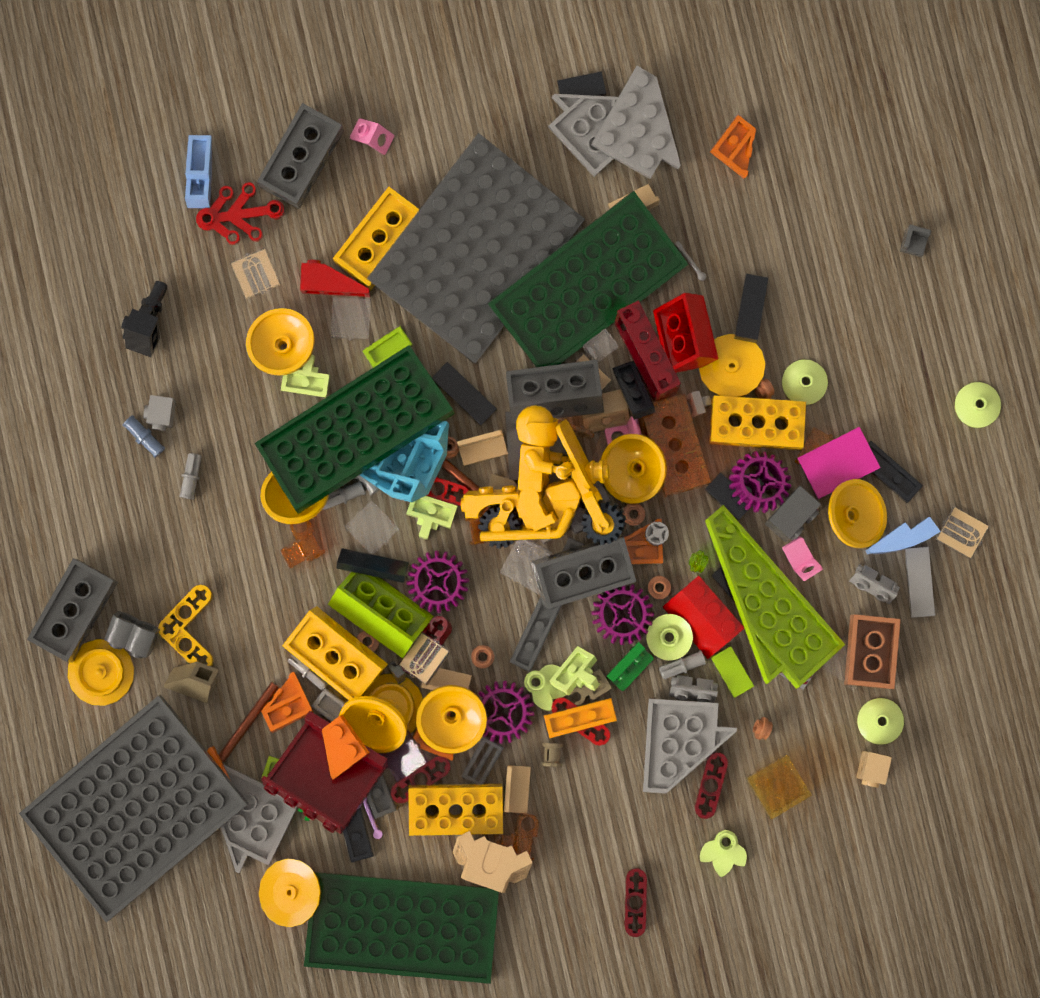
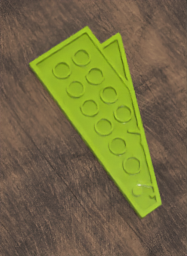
[705,505,845,689]

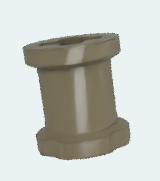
[541,743,563,767]

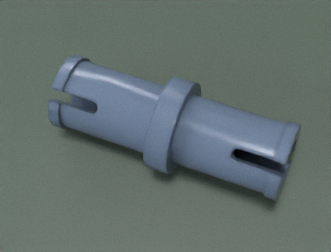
[123,415,165,458]

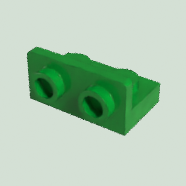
[606,642,654,691]

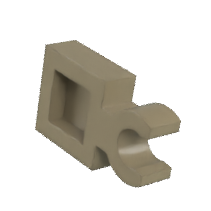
[570,669,613,705]

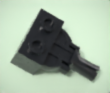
[121,281,168,357]

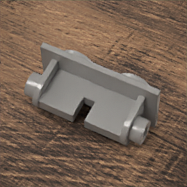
[849,564,900,604]
[669,675,718,703]

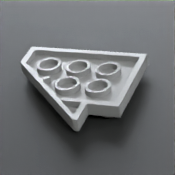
[591,66,681,179]
[548,94,618,177]
[643,699,737,794]
[221,764,298,873]

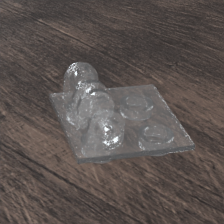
[499,540,554,595]

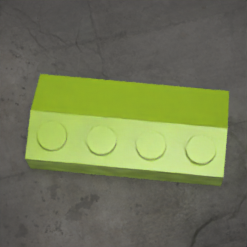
[328,572,434,658]

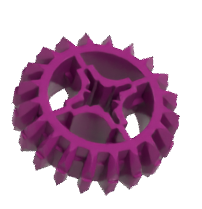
[729,451,791,513]
[407,550,469,613]
[591,584,654,645]
[478,681,534,744]

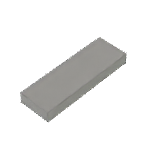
[904,547,935,618]

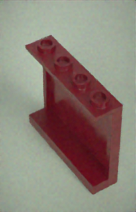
[262,711,388,834]

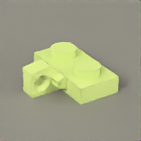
[281,355,330,398]
[406,496,458,540]
[550,646,600,695]

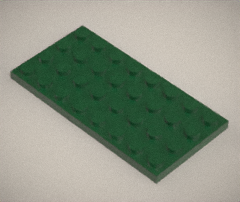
[487,191,689,367]
[254,345,455,514]
[304,872,499,984]

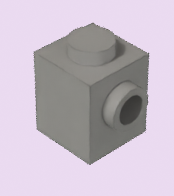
[144,395,176,431]

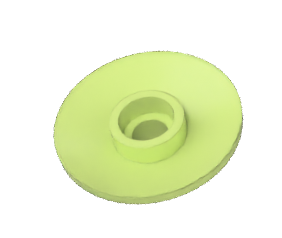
[782,360,828,405]
[955,382,1001,428]
[646,614,693,660]
[857,698,904,744]

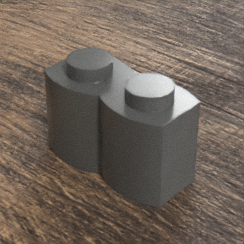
[104,611,160,659]

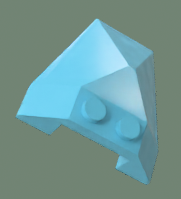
[360,421,449,502]

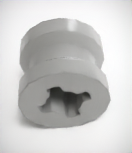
[645,522,669,546]

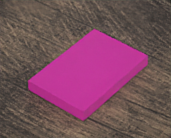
[797,427,880,499]

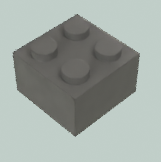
[765,486,821,542]

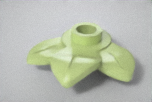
[524,664,567,711]
[700,830,747,877]

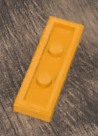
[544,698,617,738]

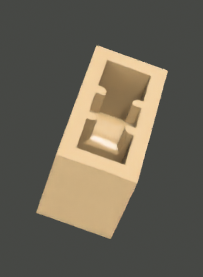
[856,751,892,788]

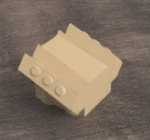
[453,831,532,893]

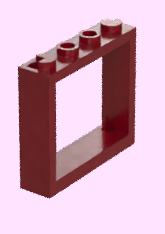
[615,300,681,405]

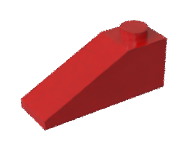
[300,259,370,297]

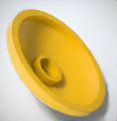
[246,308,315,376]
[601,434,667,504]
[260,471,329,524]
[828,479,887,548]
[416,685,487,754]
[339,696,407,753]

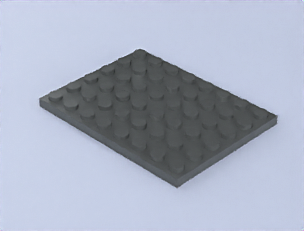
[366,133,585,364]
[19,695,249,922]

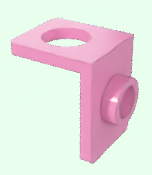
[350,119,394,155]
[604,416,641,445]
[782,536,823,581]

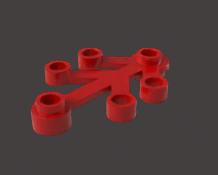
[196,182,285,245]

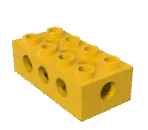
[333,187,419,291]
[709,395,806,450]
[282,606,388,700]
[408,784,503,836]

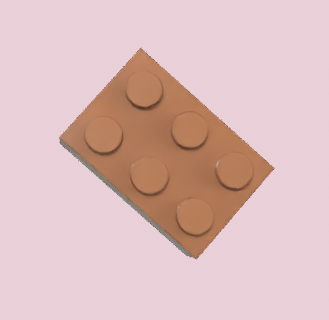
[844,614,900,689]

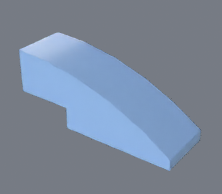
[185,135,212,208]
[865,517,941,554]

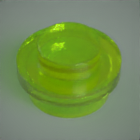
[688,550,708,573]

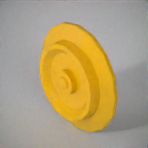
[699,334,765,397]
[68,639,134,706]
[364,674,423,736]
[259,859,321,927]

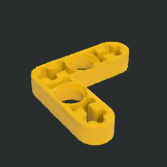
[158,585,214,667]

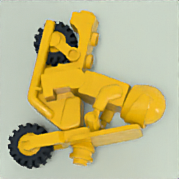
[461,405,626,549]

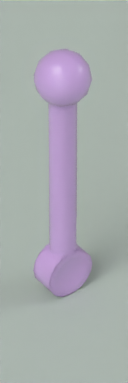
[363,797,382,839]

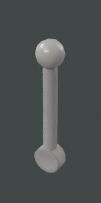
[674,241,706,281]

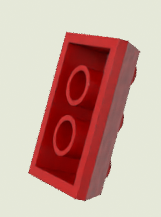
[653,293,719,373]
[662,575,744,659]

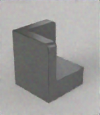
[900,225,931,257]

